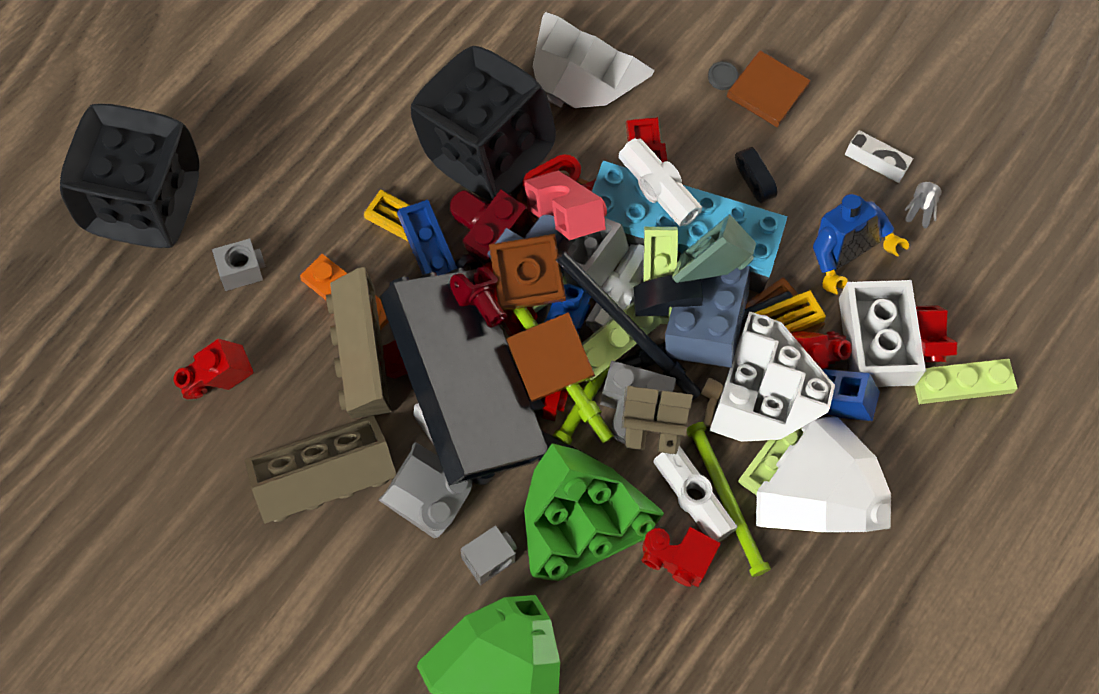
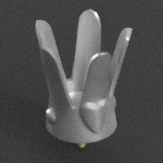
[905,182,942,229]

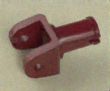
[450,266,507,328]

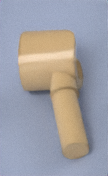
[701,378,723,427]

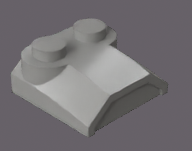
[379,442,473,538]

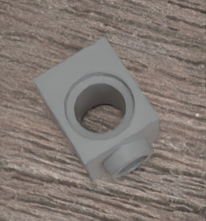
[212,238,266,291]
[461,525,517,586]

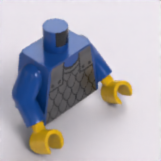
[813,194,909,294]

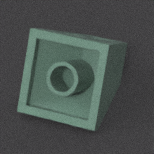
[672,214,756,283]

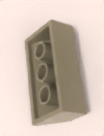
[326,267,391,419]
[244,415,396,524]

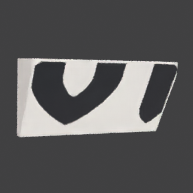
[845,130,914,183]

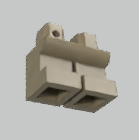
[621,386,693,454]

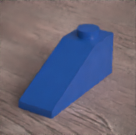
[822,369,880,421]

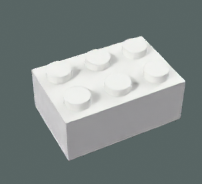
[839,280,926,387]

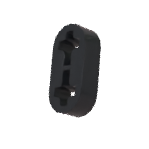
[735,147,778,203]

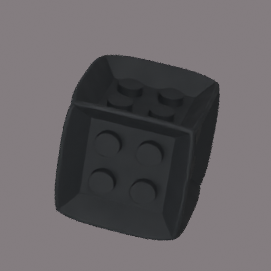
[411,46,556,201]
[60,104,200,248]

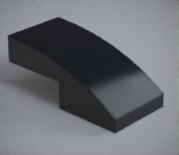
[633,275,703,317]

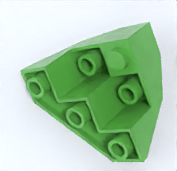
[524,443,664,581]
[417,595,560,694]

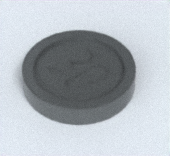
[708,61,738,90]

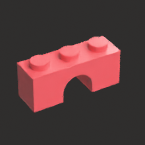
[524,171,607,240]

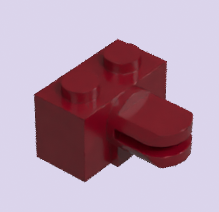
[450,189,531,264]

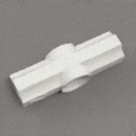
[618,138,702,227]
[586,244,644,333]
[653,446,737,542]

